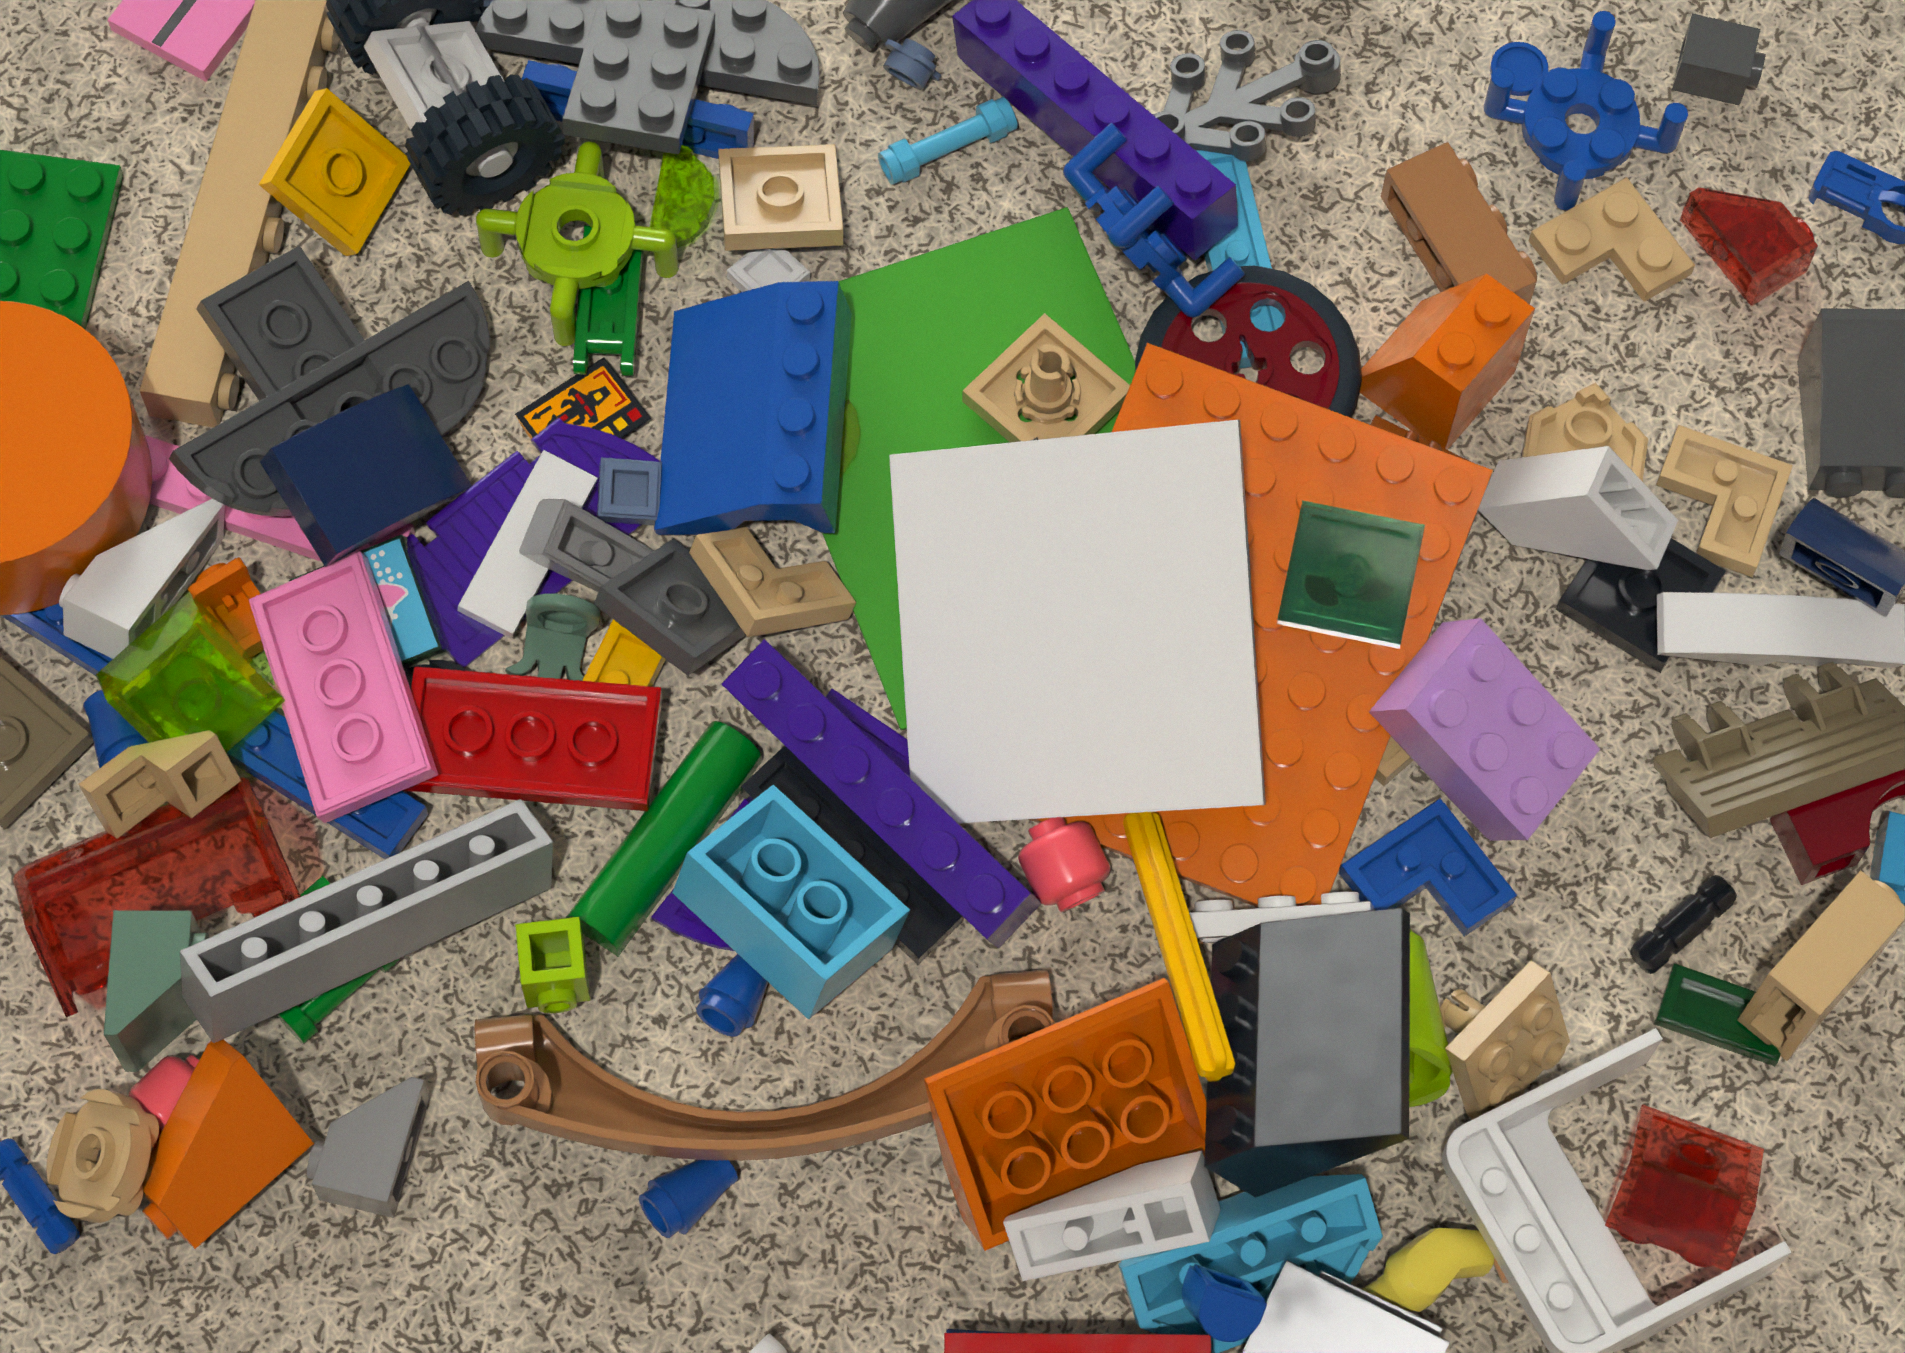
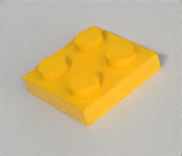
[258,88,410,256]

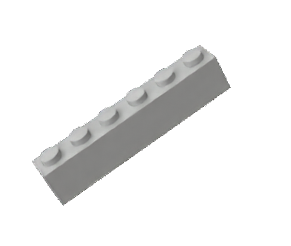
[180,799,553,1043]

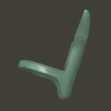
[505,593,601,681]

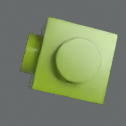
[515,917,590,1013]

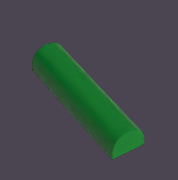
[566,721,762,957]

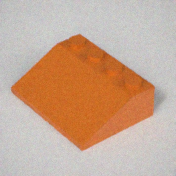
[924,978,1207,1251]

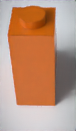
[142,1039,314,1249]

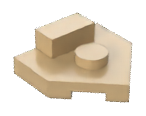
[1521,382,1648,482]

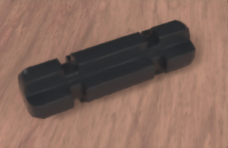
[1630,875,1737,974]

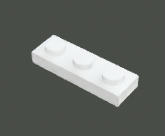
[1189,892,1375,944]

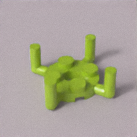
[476,141,679,346]

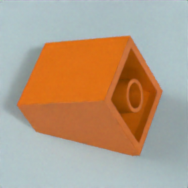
[1359,273,1535,450]

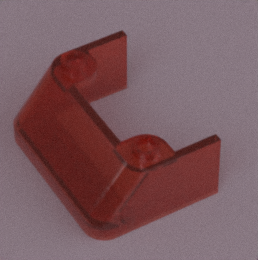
[13,777,301,1018]

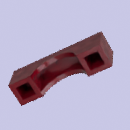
[1770,769,1905,885]

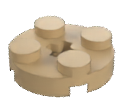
[46,1089,159,1223]

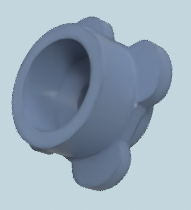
[883,38,941,90]

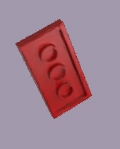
[402,667,663,811]

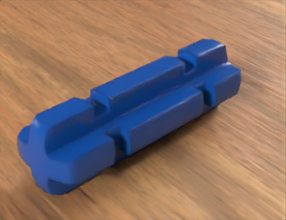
[0,1138,80,1254]

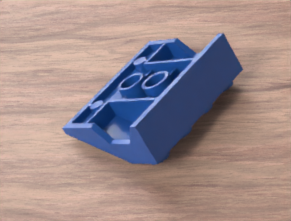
[654,281,852,535]

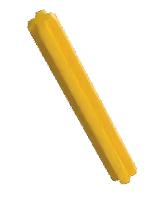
[1123,812,1235,1082]

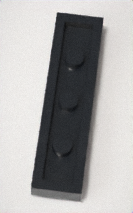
[740,746,963,965]

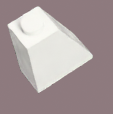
[1478,446,1678,570]

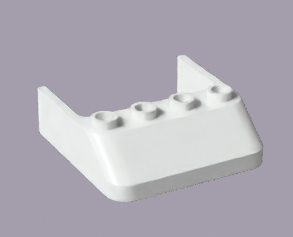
[1442,1028,1791,1353]

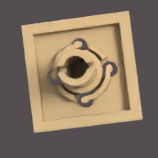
[962,313,1130,443]
[1440,960,1570,1120]

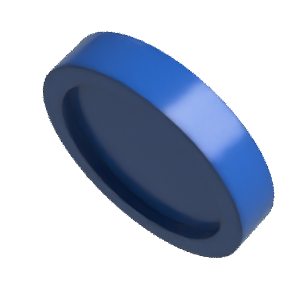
[1490,42,1548,96]

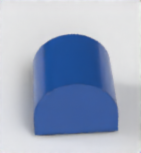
[1182,1264,1267,1342]

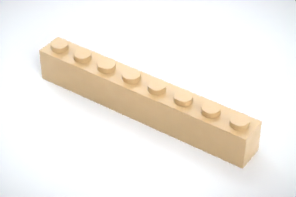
[139,0,340,427]

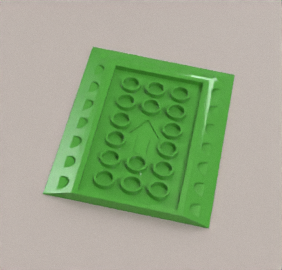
[822,207,1135,730]

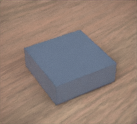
[597,458,662,526]

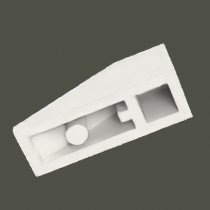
[59,499,225,666]
[1003,1151,1221,1281]

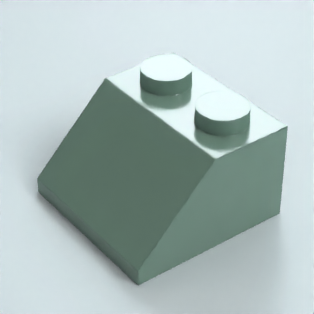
[104,910,209,1072]

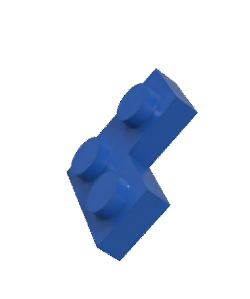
[1339,798,1517,937]

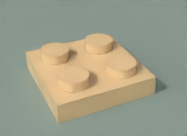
[718,144,843,251]

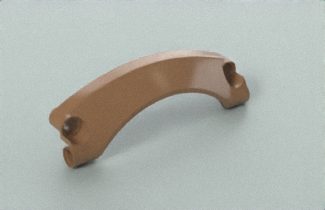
[474,970,1055,1161]

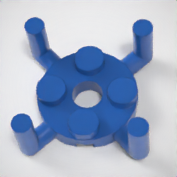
[1484,11,1688,211]
[1063,122,1246,318]

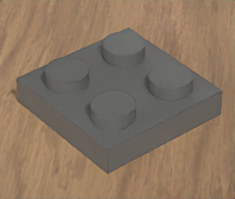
[594,538,746,676]

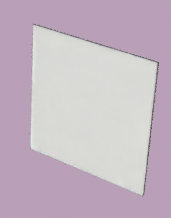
[889,420,1266,823]

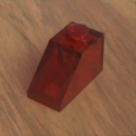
[1680,187,1818,307]

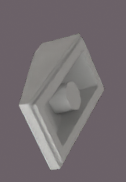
[519,499,654,592]

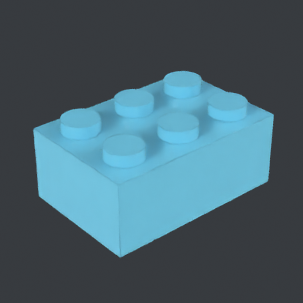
[672,785,910,1020]

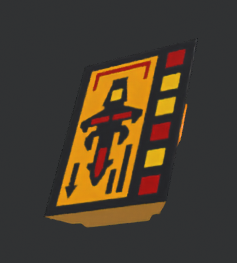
[515,357,652,439]

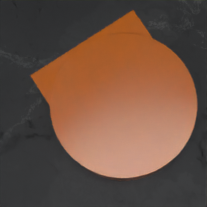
[0,301,152,615]

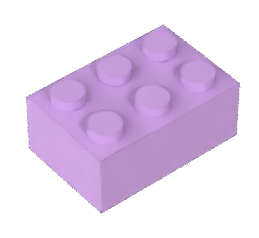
[1369,618,1600,841]

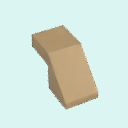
[78,730,241,839]

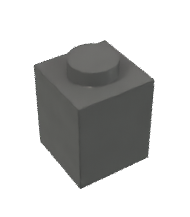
[1672,13,1766,106]

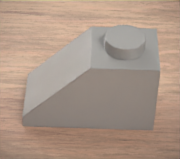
[307,1077,430,1218]

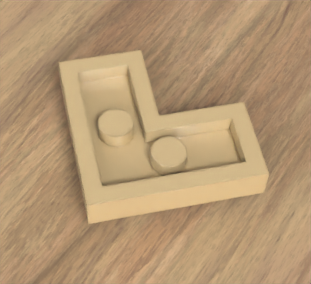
[1528,177,1695,302]
[1656,425,1793,577]
[689,527,856,637]

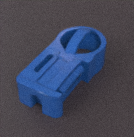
[1808,151,1905,244]

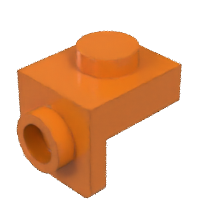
[187,557,264,668]

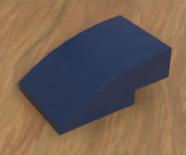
[260,384,472,567]
[1779,498,1905,617]

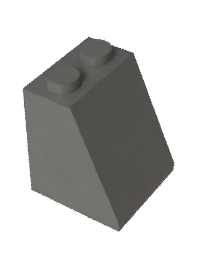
[1797,308,1905,498]

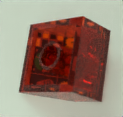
[1605,1104,1764,1271]

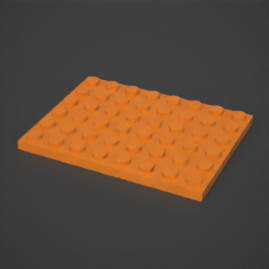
[1029,343,1493,908]

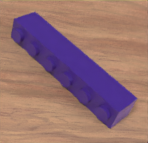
[952,0,1238,260]
[721,639,1042,949]

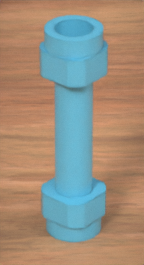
[878,97,1018,185]

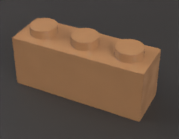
[1380,142,1537,304]

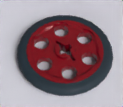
[1135,265,1362,418]

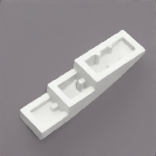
[1657,592,1905,668]

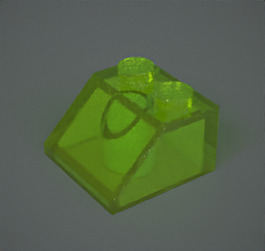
[96,592,285,753]

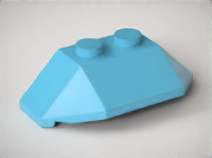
[1118,1174,1383,1353]

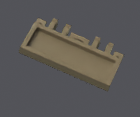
[1653,662,1905,838]

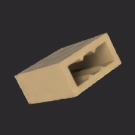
[1738,870,1905,1061]

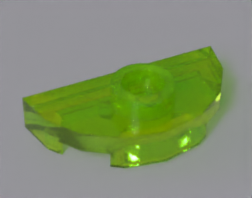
[648,145,715,252]

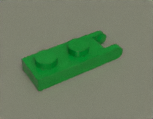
[573,226,644,376]

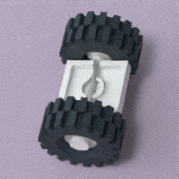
[326,0,565,216]

